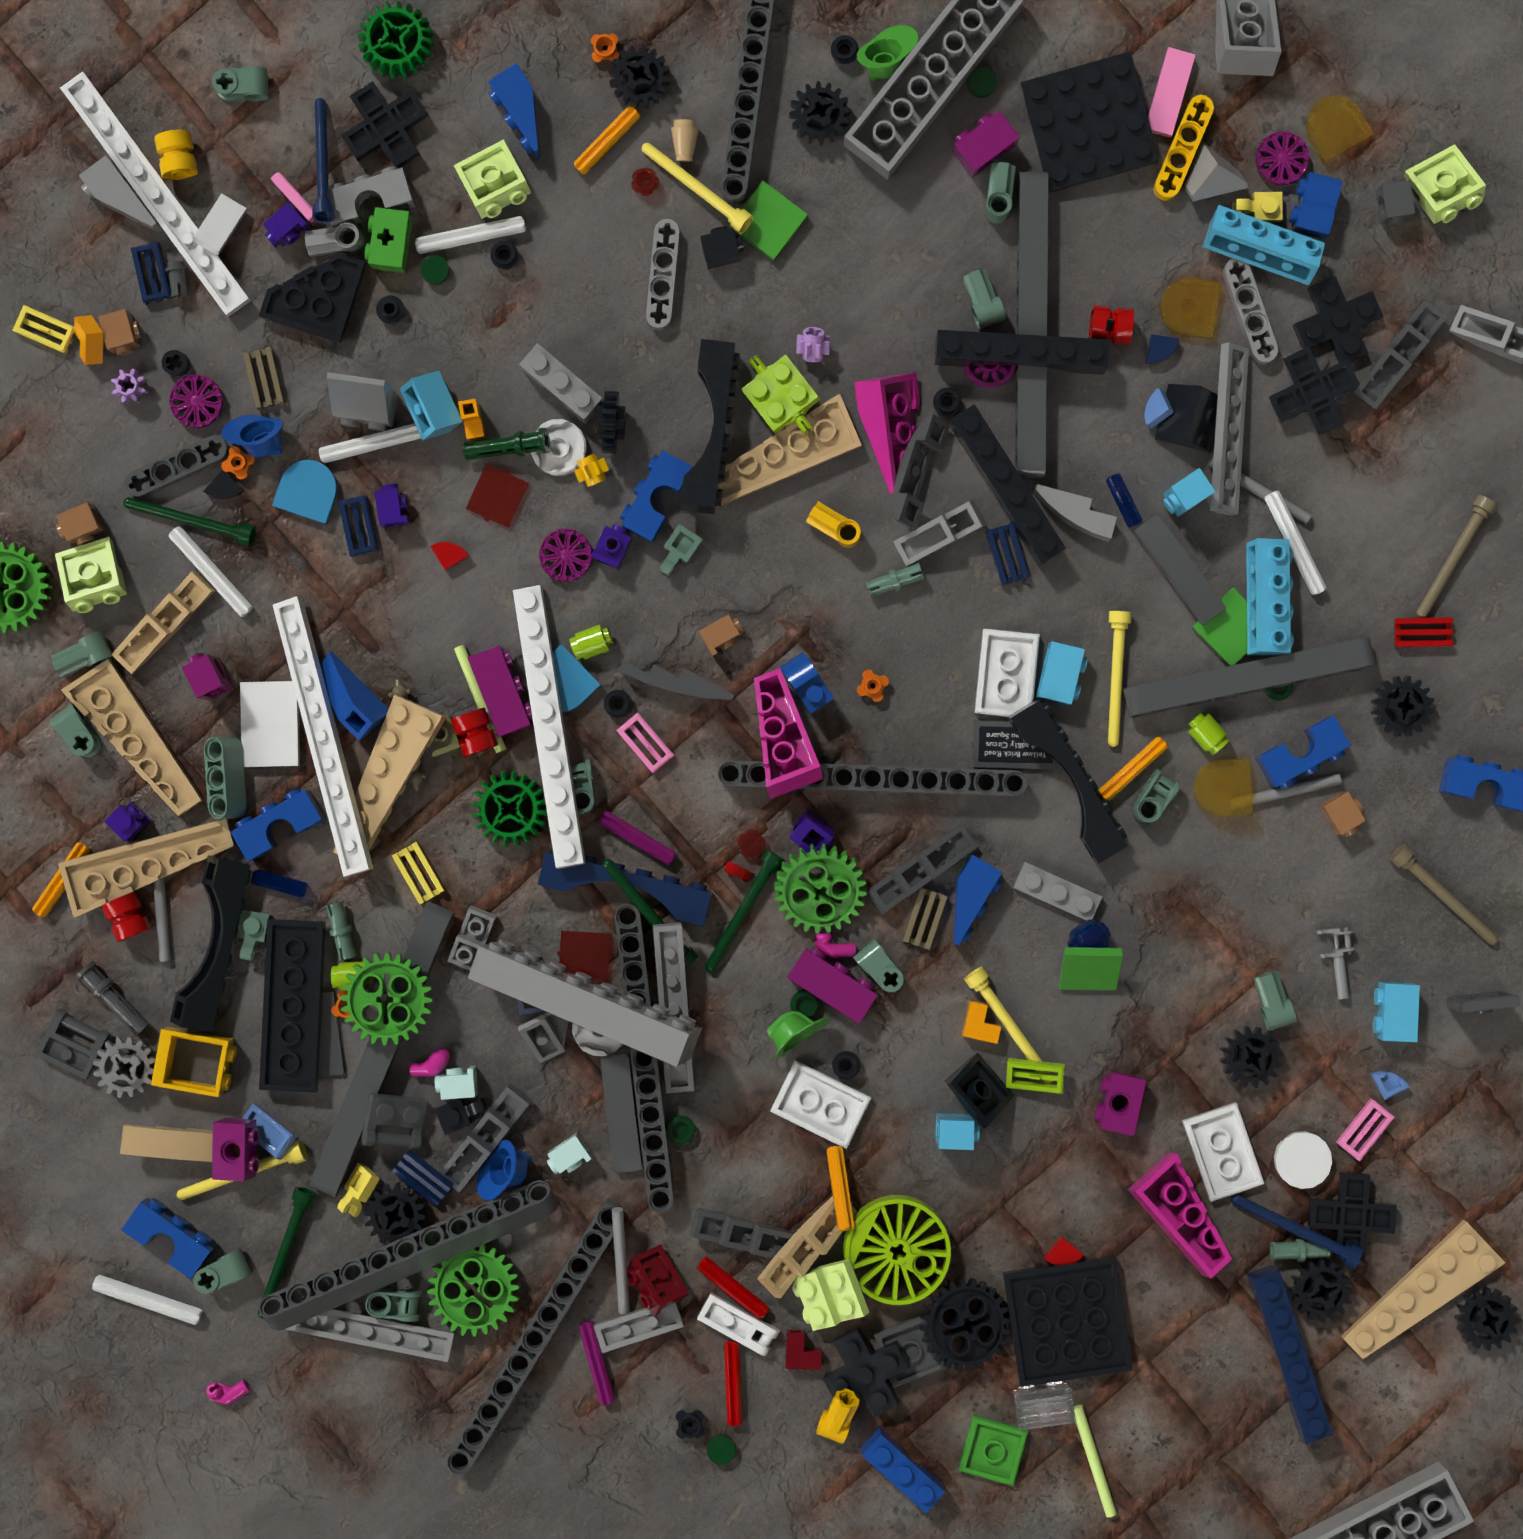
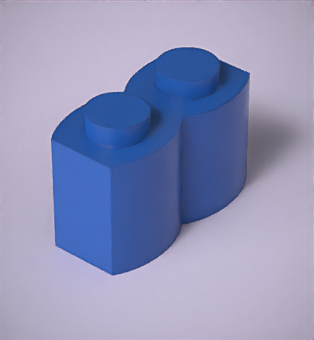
[1289,172,1342,239]

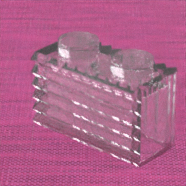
[1012,1381,1076,1431]

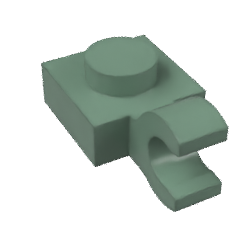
[660,524,703,576]
[236,910,271,961]

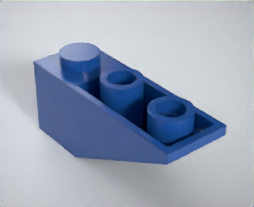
[488,63,541,159]
[320,651,389,740]
[952,854,1003,945]

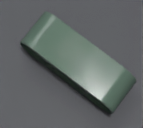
[204,737,247,819]

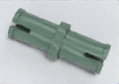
[865,562,925,598]
[325,901,357,960]
[1270,1238,1331,1262]

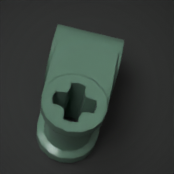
[212,66,269,102]
[49,703,102,758]
[570,759,596,815]
[1132,768,1181,823]
[853,939,904,992]
[193,1248,252,1294]
[365,1287,422,1322]

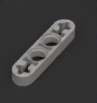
[646,219,680,331]
[1223,258,1278,365]

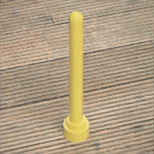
[641,143,754,235]
[1108,611,1132,747]
[964,966,1053,1084]
[176,1139,308,1200]

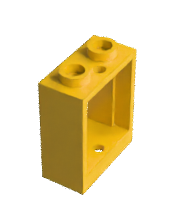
[151,1027,237,1097]

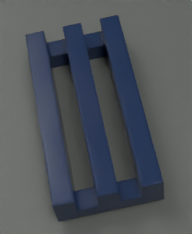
[130,242,173,305]
[338,495,379,557]
[985,523,1029,586]
[392,1149,454,1207]

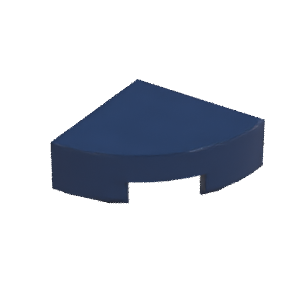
[1146,334,1179,364]

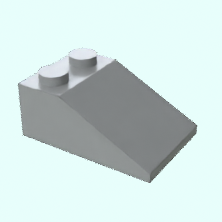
[1215,0,1281,76]
[327,372,398,431]

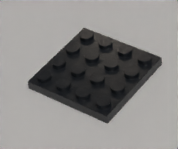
[1020,51,1159,194]
[1002,1255,1133,1387]

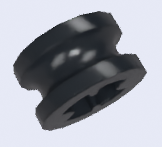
[161,350,190,377]

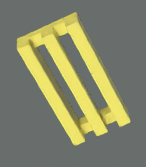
[12,305,75,355]
[392,841,445,905]

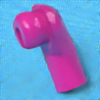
[815,931,856,958]
[410,1048,450,1077]
[206,1379,251,1405]

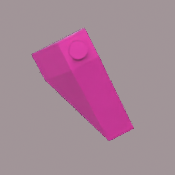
[854,372,920,494]

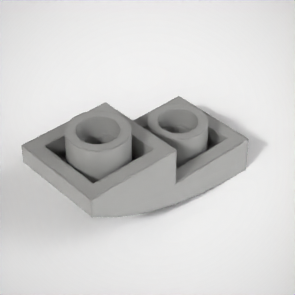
[447,905,497,970]

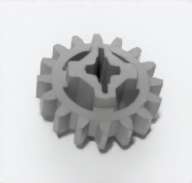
[93,1035,156,1098]

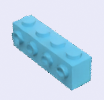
[1203,205,1325,285]
[1246,538,1294,656]

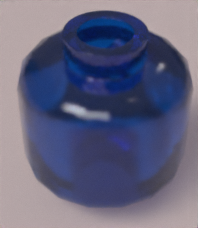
[1067,919,1111,948]

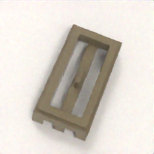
[243,347,285,410]
[902,887,948,950]

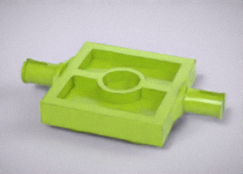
[741,354,820,435]

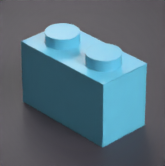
[399,371,462,440]
[1162,468,1216,517]
[1035,641,1088,706]
[1372,982,1420,1042]
[935,1113,980,1150]

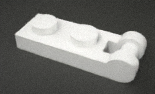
[697,1292,780,1356]

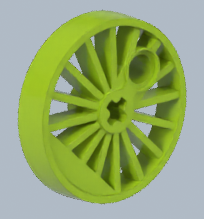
[843,1195,951,1305]

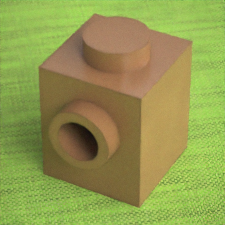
[98,309,143,356]
[56,502,105,546]
[1318,791,1366,837]

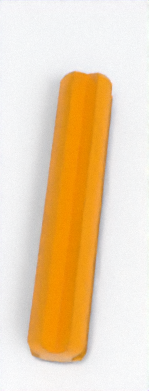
[574,106,640,175]
[1098,737,1168,801]
[32,842,91,917]
[826,1146,854,1231]

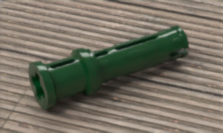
[463,428,551,461]

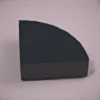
[203,471,245,499]

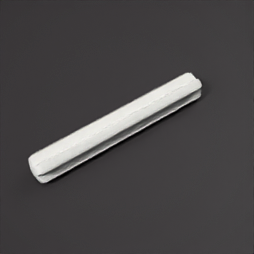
[415,216,526,254]
[319,423,421,463]
[1265,491,1326,595]
[169,526,253,617]
[92,1275,202,1325]

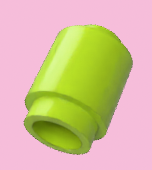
[569,624,614,660]
[1187,713,1230,755]
[331,961,374,991]

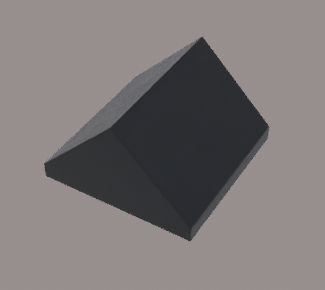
[1155,384,1218,452]
[944,1053,1015,1129]

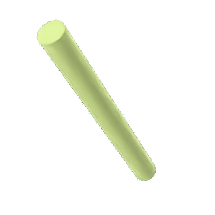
[454,645,506,753]
[1072,1405,1117,1518]

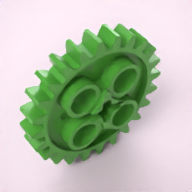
[0,542,52,634]
[774,843,867,934]
[339,952,434,1046]
[427,1243,521,1337]

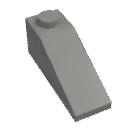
[79,155,163,233]

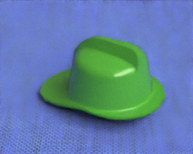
[857,25,919,82]
[767,1011,831,1059]

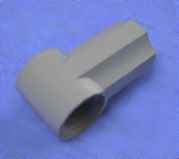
[305,223,365,257]

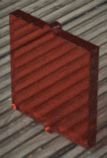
[466,464,529,528]
[557,930,612,980]

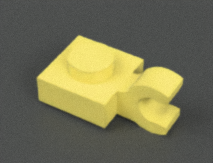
[1232,192,1283,223]
[337,1163,380,1218]

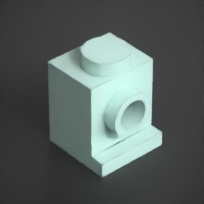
[435,1066,478,1100]
[547,1132,593,1175]

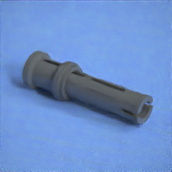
[74,960,150,1037]

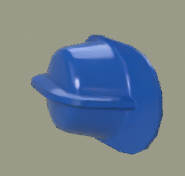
[222,415,283,458]
[476,1140,532,1201]

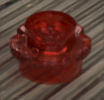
[631,168,659,196]
[737,830,765,858]

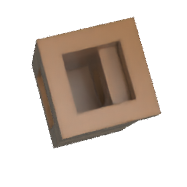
[699,614,744,657]

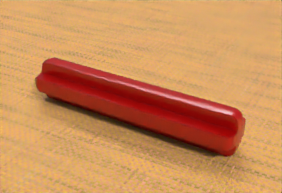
[697,1256,769,1320]
[724,1340,742,1426]

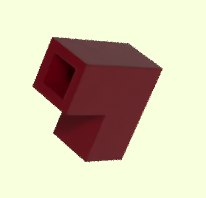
[785,1329,822,1370]

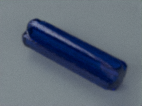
[1106,473,1142,528]
[251,870,308,897]

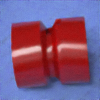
[1089,305,1134,346]
[451,707,498,757]
[101,891,152,943]

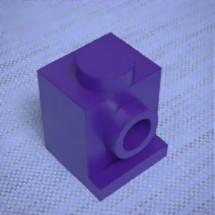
[263,202,312,248]
[375,484,411,528]
[591,524,632,570]
[104,801,152,842]
[789,808,835,852]

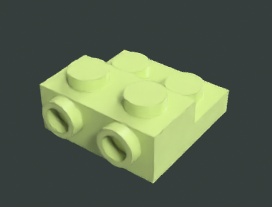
[454,139,531,219]
[1405,144,1486,224]
[55,537,127,613]
[793,1259,870,1331]

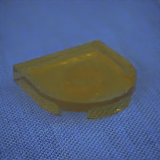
[1305,95,1374,164]
[1159,278,1221,340]
[1193,759,1253,817]

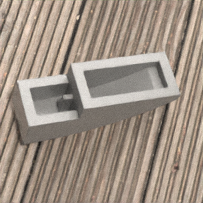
[1450,305,1523,365]
[1033,484,1117,542]
[893,500,986,566]

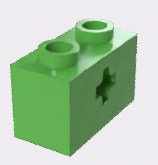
[365,207,413,273]

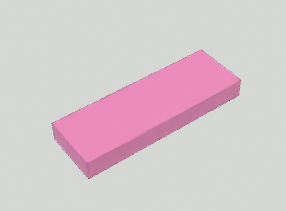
[1148,47,1195,138]

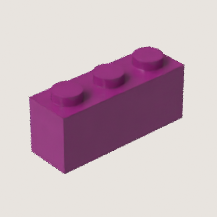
[467,645,533,738]
[787,946,877,1023]

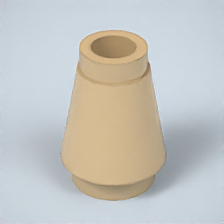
[671,119,699,162]

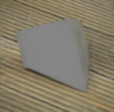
[1184,140,1248,201]
[518,1012,568,1063]

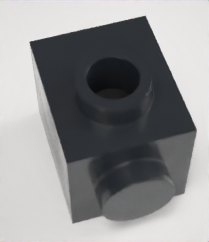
[700,226,744,269]

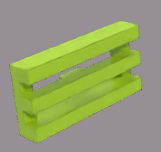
[1006,1058,1065,1094]

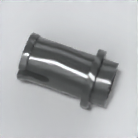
[165,261,190,298]

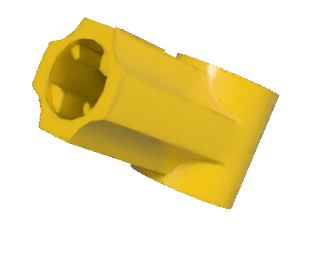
[806,501,861,548]
[816,1388,860,1444]

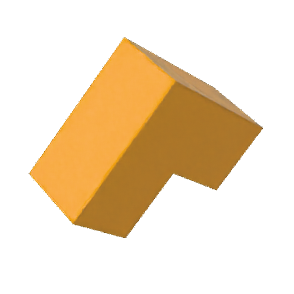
[74,315,103,365]
[458,398,486,442]
[962,1000,1001,1044]

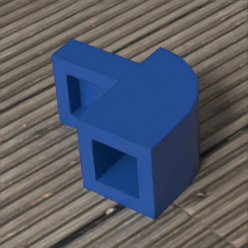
[779,652,834,714]

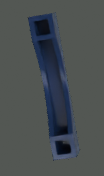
[537,851,712,926]
[1246,1265,1333,1444]

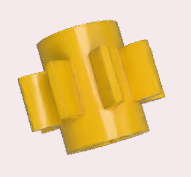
[574,453,610,487]

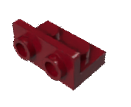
[627,1245,689,1317]

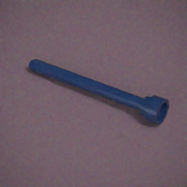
[312,98,335,223]
[1231,1195,1364,1269]

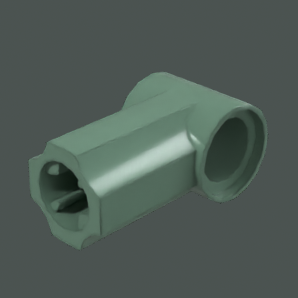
[984,162,1016,224]
[962,268,1006,330]
[51,631,113,678]
[1253,970,1297,1031]

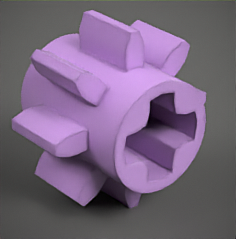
[796,327,830,362]
[111,368,148,404]

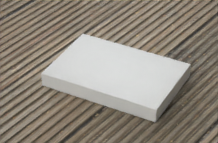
[974,629,1040,717]
[240,681,300,767]
[770,1060,871,1149]
[1182,1102,1264,1202]

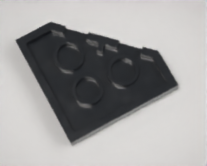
[259,253,367,343]

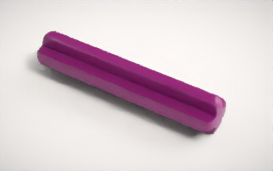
[599,811,676,865]
[579,1321,615,1405]

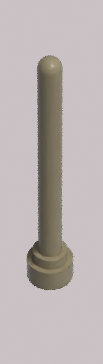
[1416,495,1498,618]
[1389,844,1498,945]

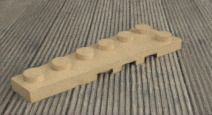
[716,394,862,508]
[61,659,204,816]
[333,695,446,854]
[58,819,235,917]
[1341,1220,1505,1359]

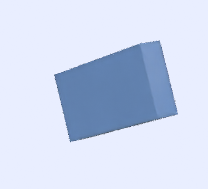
[242,1103,297,1160]

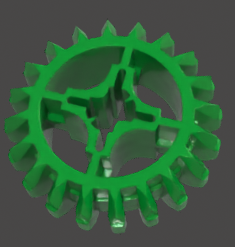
[357,0,435,80]
[472,771,547,847]

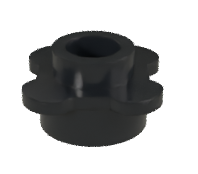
[676,1410,704,1439]

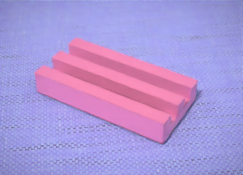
[270,172,318,227]
[616,712,675,773]
[1336,1098,1395,1161]

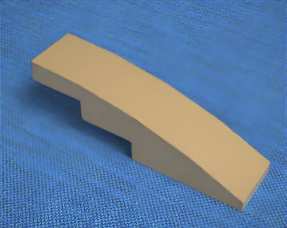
[111,571,216,674]
[120,1124,240,1162]
[757,1196,857,1298]

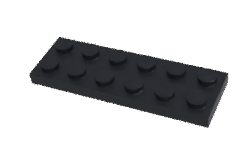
[259,919,326,1093]

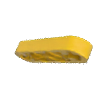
[1153,95,1214,201]

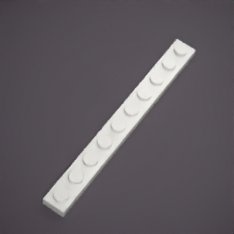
[60,71,251,317]
[513,585,586,869]
[273,596,374,877]

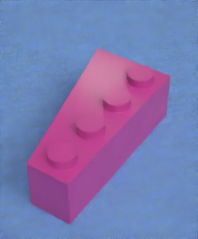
[754,668,823,799]
[1128,1152,1232,1279]

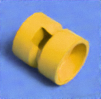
[154,130,198,180]

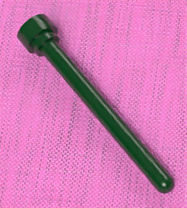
[123,497,257,548]
[705,849,786,972]
[602,859,698,969]
[257,1187,317,1319]

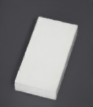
[193,193,247,256]

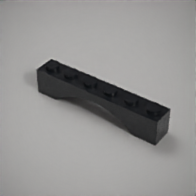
[934,330,1109,375]
[680,339,740,515]
[948,404,1066,567]
[1007,700,1127,864]
[170,855,251,1031]

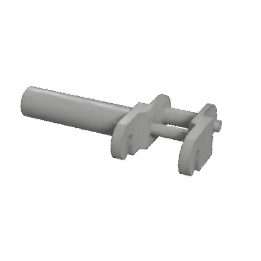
[1317,927,1356,999]

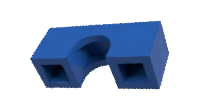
[620,450,692,544]
[1255,716,1351,789]
[1438,754,1523,812]
[231,787,326,862]
[121,1197,216,1279]
[861,1426,945,1513]

